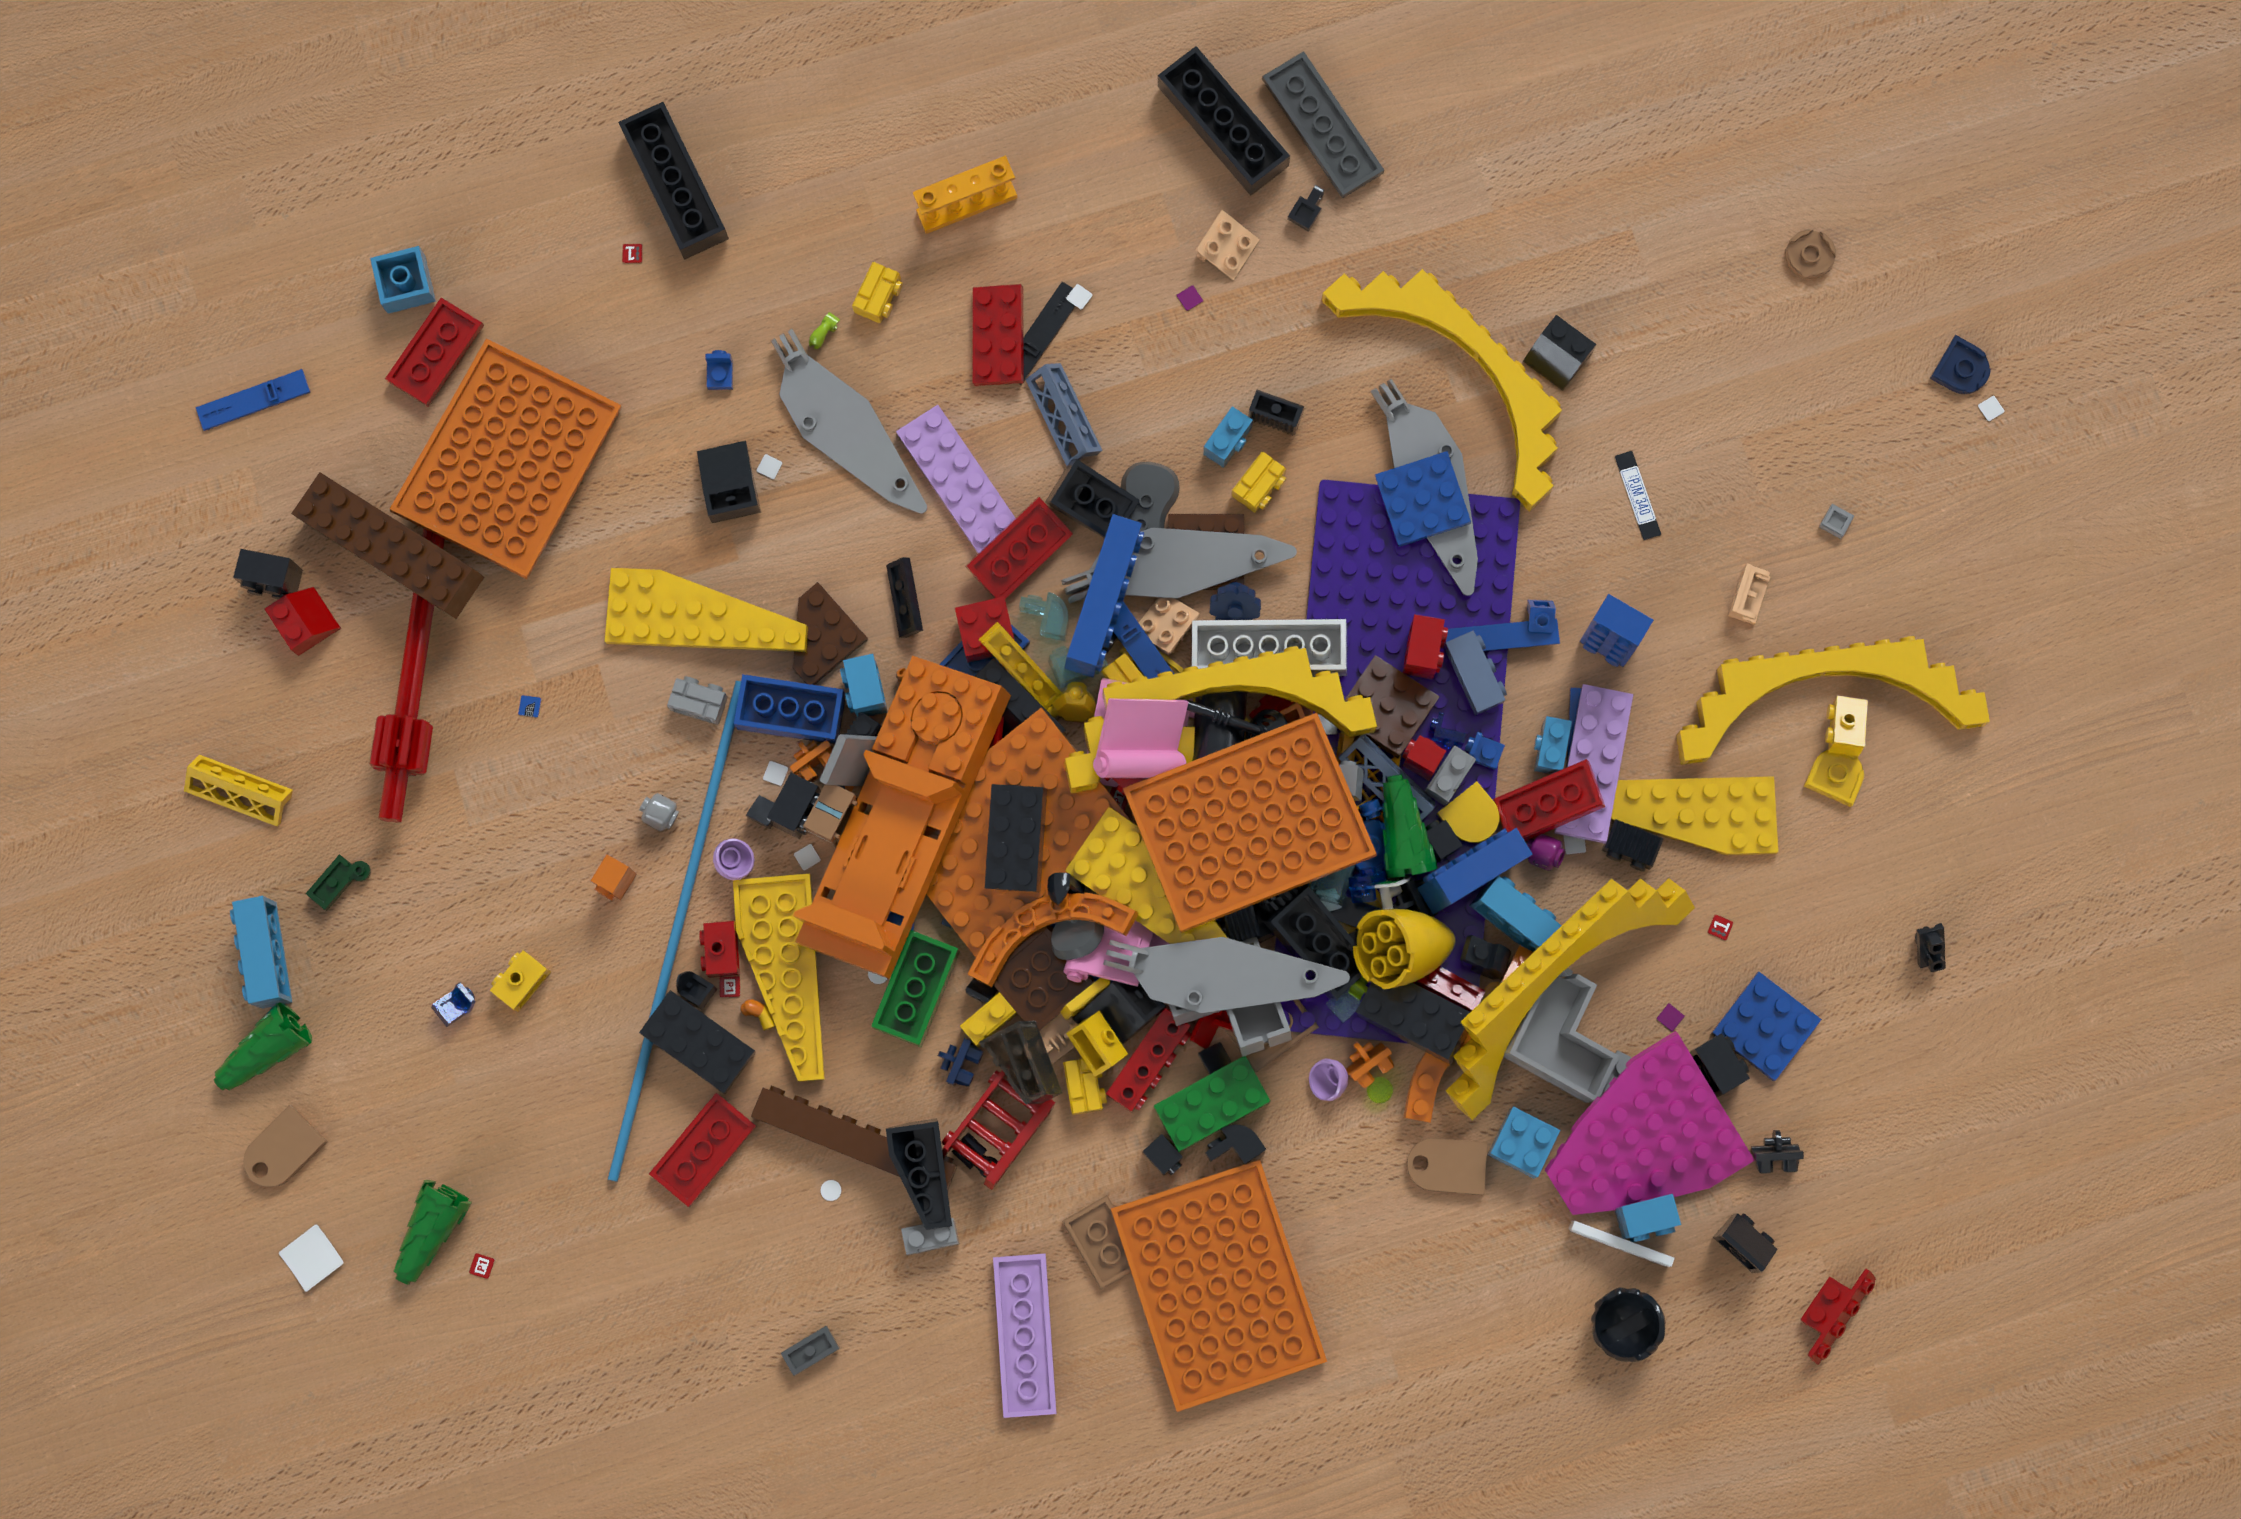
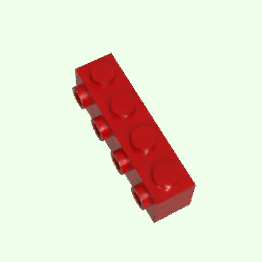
[1106,1008,1192,1113]

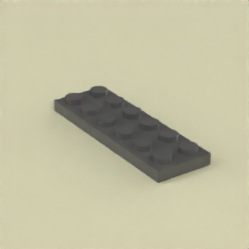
[1262,51,1384,199]

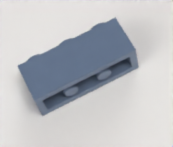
[1444,630,1507,716]

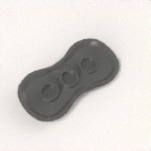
[1121,462,1180,531]
[1051,879,1104,960]

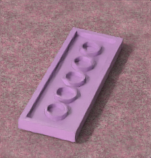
[896,405,1015,553]
[1555,684,1633,844]
[993,1254,1057,1418]

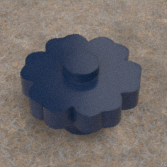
[1209,582,1261,620]

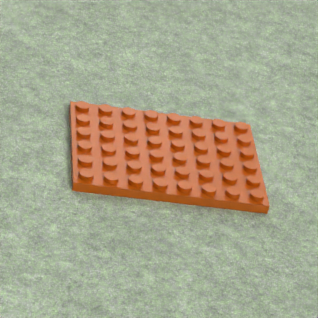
[390,338,622,579]
[923,708,1133,957]
[1123,713,1377,933]
[1111,1160,1327,1412]

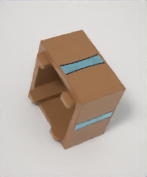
[803,784,858,848]

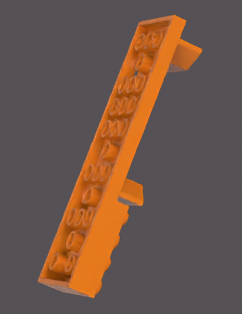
[793,655,1011,979]

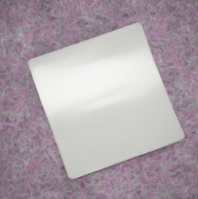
[279,1225,344,1292]

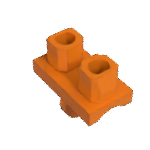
[789,740,833,783]
[1346,1042,1394,1088]

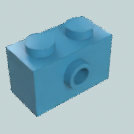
[1203,406,1253,468]
[1534,716,1572,774]

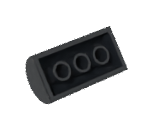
[1192,691,1247,761]

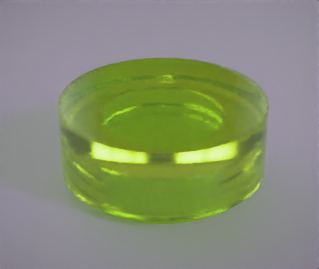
[1366,1077,1393,1104]

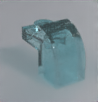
[1019,592,1069,641]

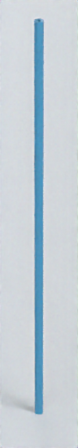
[608,681,741,1182]

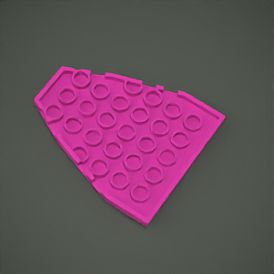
[1545,1031,1755,1215]

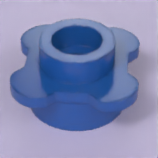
[1359,799,1383,820]

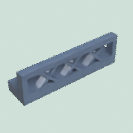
[1025,363,1103,466]
[1339,734,1435,821]

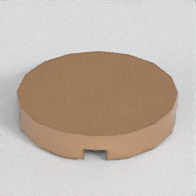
[1785,229,1836,279]

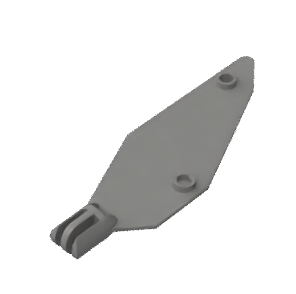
[771,329,927,514]
[1370,379,1478,596]
[1061,528,1297,604]
[1103,937,1350,1013]

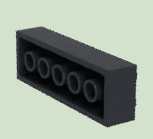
[1158,46,1290,196]
[618,102,729,260]

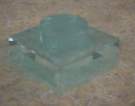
[1325,989,1361,1023]

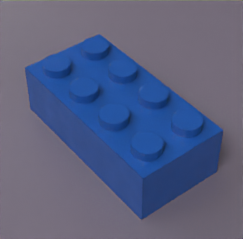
[1579,594,1654,667]
[734,674,846,744]
[1417,828,1533,915]

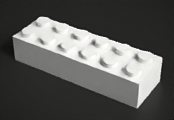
[1192,619,1347,676]

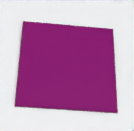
[1176,285,1203,311]
[1656,1003,1685,1032]

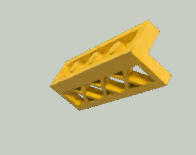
[184,754,293,827]

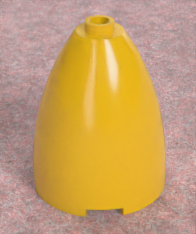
[1353,909,1455,989]

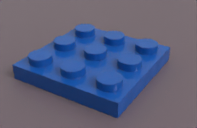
[1375,451,1471,547]
[1711,972,1822,1081]

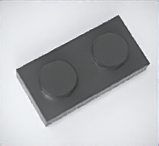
[781,1326,840,1376]

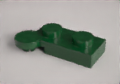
[305,854,371,911]

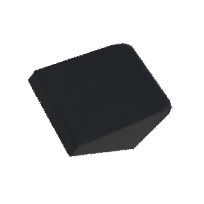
[746,795,774,829]
[965,978,997,1004]
[1198,1042,1232,1075]

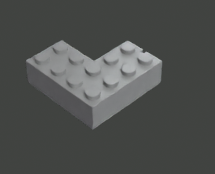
[1169,937,1292,1057]
[1503,968,1619,1103]

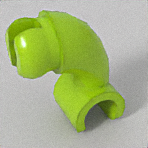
[809,312,840,349]
[1348,976,1368,1001]

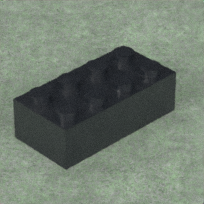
[985,784,1047,892]
[1262,886,1362,999]
[1356,982,1470,1065]
[639,990,756,1094]

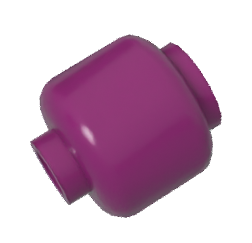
[1527,834,1566,871]

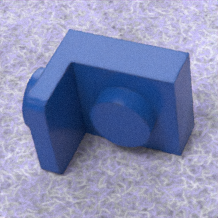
[705,350,733,390]
[1527,600,1556,633]
[1464,732,1505,770]

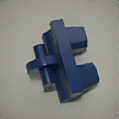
[937,1038,984,1087]

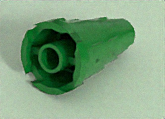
[1382,774,1438,878]
[214,1002,312,1091]
[394,1180,472,1285]

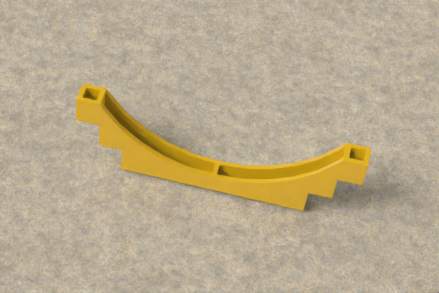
[1321,269,1562,512]
[1676,636,1990,765]
[1064,646,1377,794]
[1445,878,1695,1120]

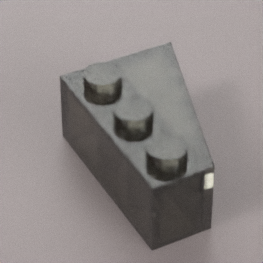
[979,1021,1062,1104]

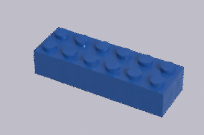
[1064,514,1144,678]

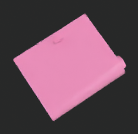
[1093,698,1188,778]
[1064,920,1154,986]

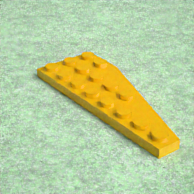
[604,568,808,652]
[1611,776,1779,855]
[1065,807,1228,944]
[733,873,825,1082]

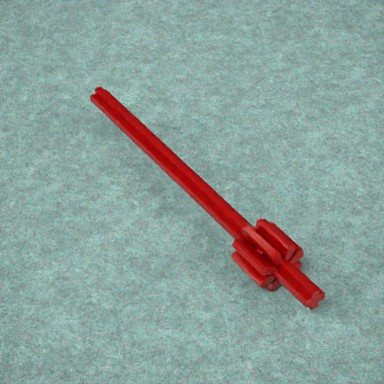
[369,528,445,823]

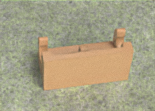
[1728,564,1770,625]

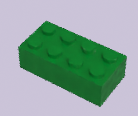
[871,930,960,1048]
[1154,1056,1270,1153]

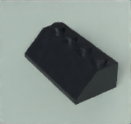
[975,658,1066,738]

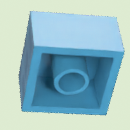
[370,246,436,314]
[840,654,888,717]
[1487,1106,1560,1179]
[1615,1194,1681,1242]

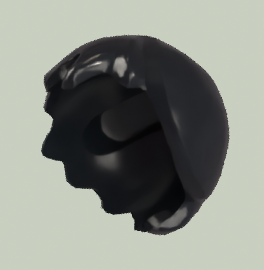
[1591,1287,1666,1362]

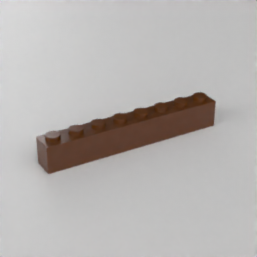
[751,1085,958,1191]

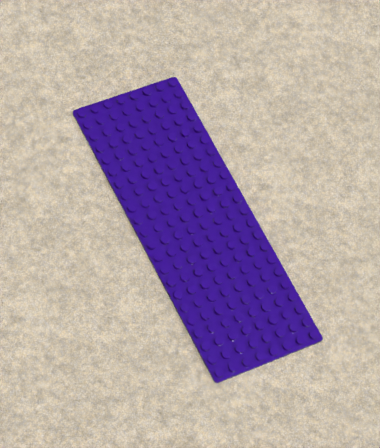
[1275,480,1520,1044]

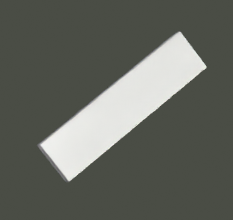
[1569,1221,1674,1267]

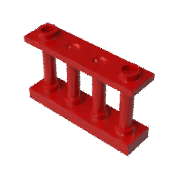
[941,1066,1056,1190]

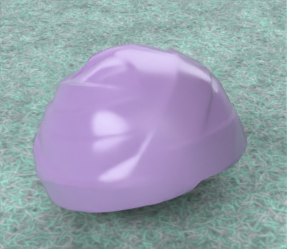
[713,839,755,880]
[1309,1058,1348,1101]

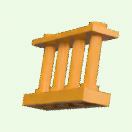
[913,155,1017,234]

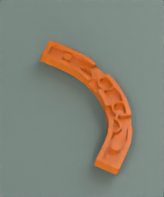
[967,893,1139,987]
[1403,1034,1472,1123]

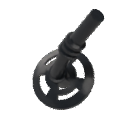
[1187,700,1287,740]

